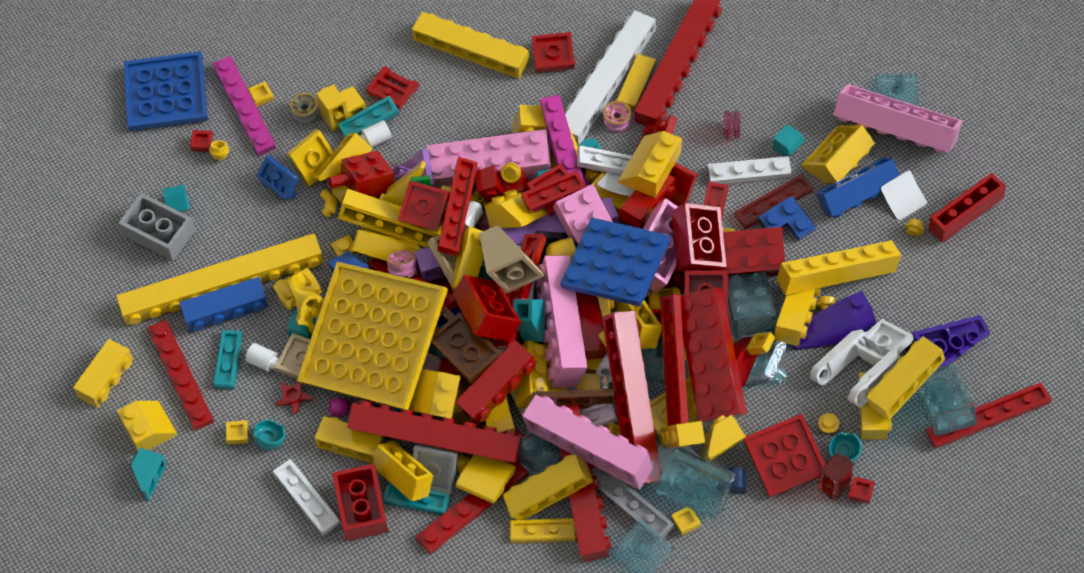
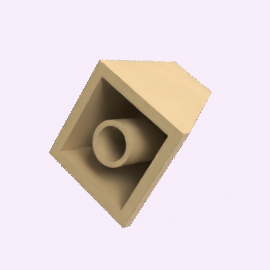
[479,225,544,293]

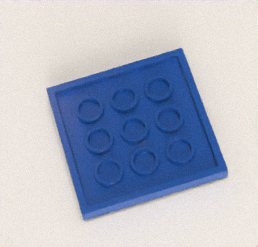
[123,51,208,131]
[560,217,671,307]

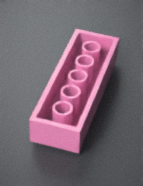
[833,84,963,153]
[427,129,552,189]
[553,184,651,312]
[534,256,587,388]
[522,395,653,490]

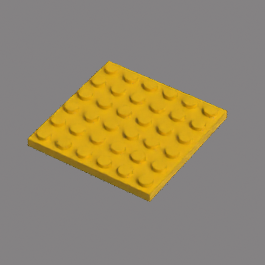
[297,262,448,410]

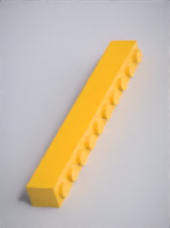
[116,233,324,326]

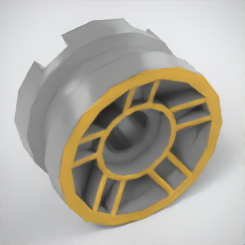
[290,93,319,124]

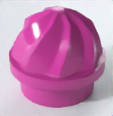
[329,397,350,418]

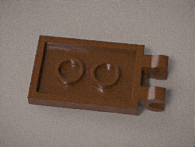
[430,306,502,383]

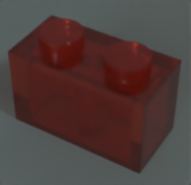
[818,452,854,501]

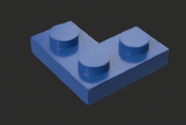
[758,196,816,241]

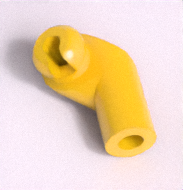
[319,189,338,217]

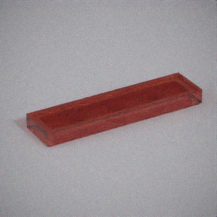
[734,174,813,230]

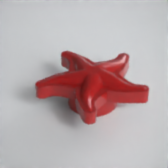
[276,382,313,415]

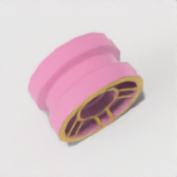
[603,101,631,133]
[386,250,417,278]

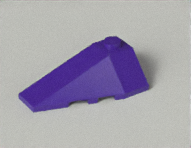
[792,291,877,350]
[905,315,990,369]

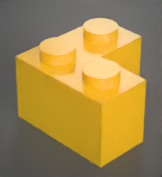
[316,84,366,132]
[511,105,549,136]

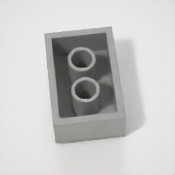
[118,193,196,261]

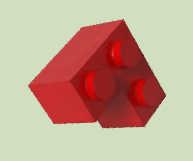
[476,165,529,203]

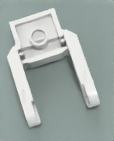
[810,319,914,407]

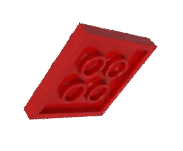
[743,414,829,498]

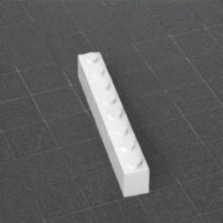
[565,10,656,146]

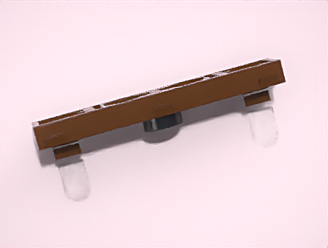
[532,375,614,406]

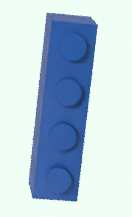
[816,157,900,218]
[179,277,269,332]

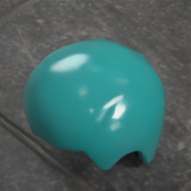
[253,419,286,451]
[828,432,862,465]

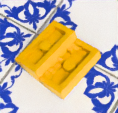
[456,455,516,504]

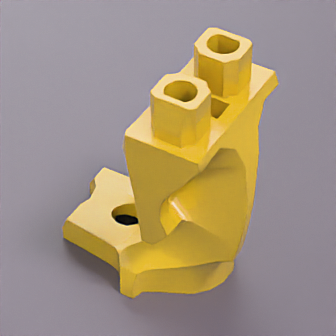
[273,268,324,335]

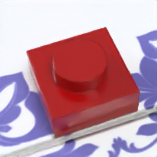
[190,130,214,152]
[848,476,875,504]

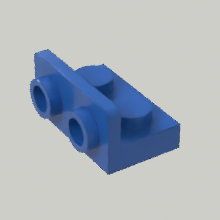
[256,156,299,199]

